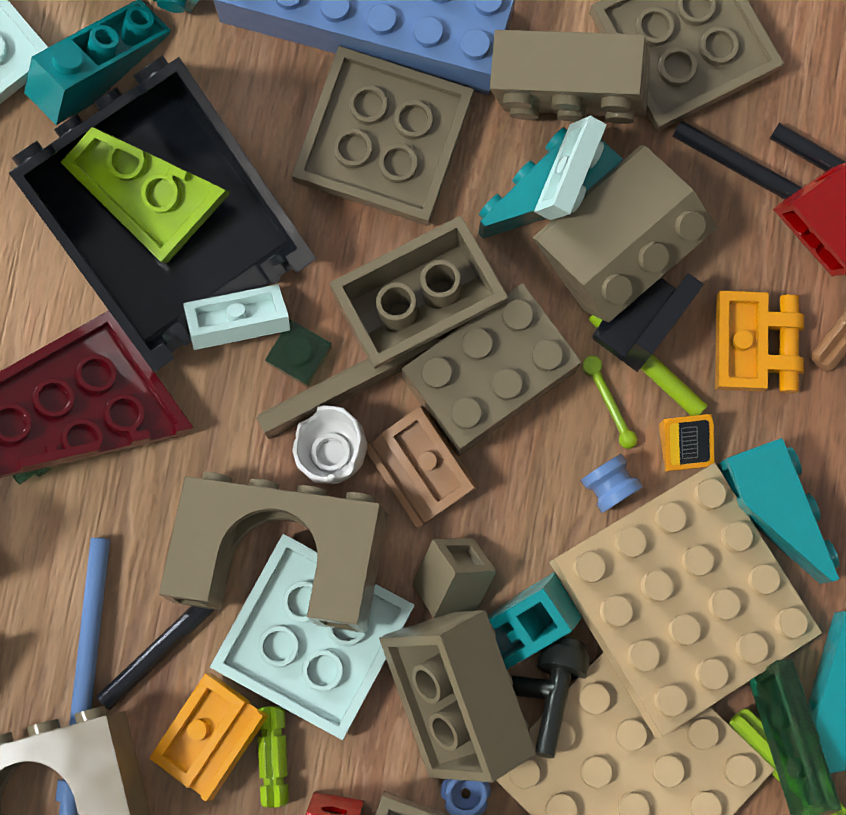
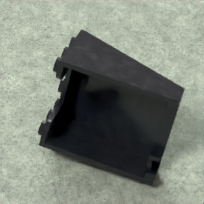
[9,55,316,373]

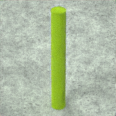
[588,315,708,416]

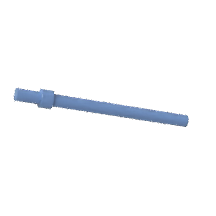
[55,538,110,815]

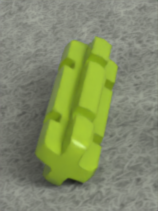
[258,706,289,808]

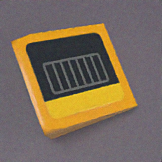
[659,414,715,472]

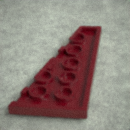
[0,310,194,478]

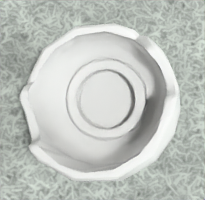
[292,405,368,484]

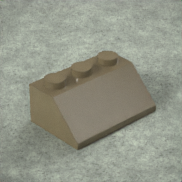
[532,145,718,323]
[329,215,508,369]
[379,610,536,782]

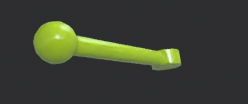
[582,355,638,449]

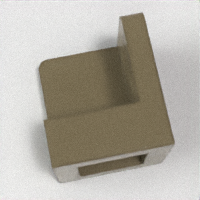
[413,538,496,618]

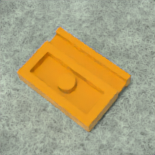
[149,673,269,802]

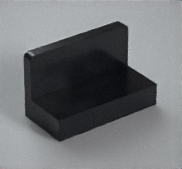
[592,273,704,372]

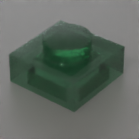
[265,319,332,388]

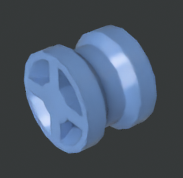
[580,454,643,513]

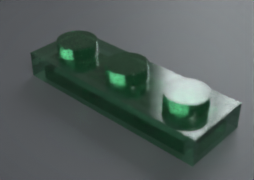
[749,659,842,815]

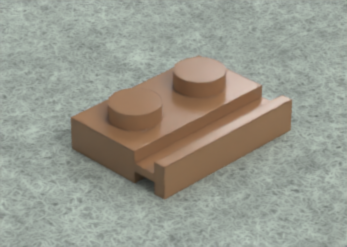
[366,406,478,528]

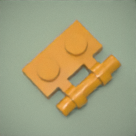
[715,291,804,393]

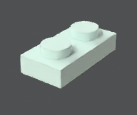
[534,115,607,221]
[183,284,290,350]

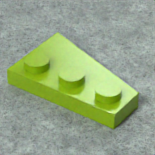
[61,127,231,263]

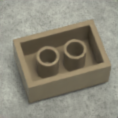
[490,30,651,124]
[402,283,582,456]

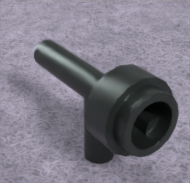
[511,637,590,758]

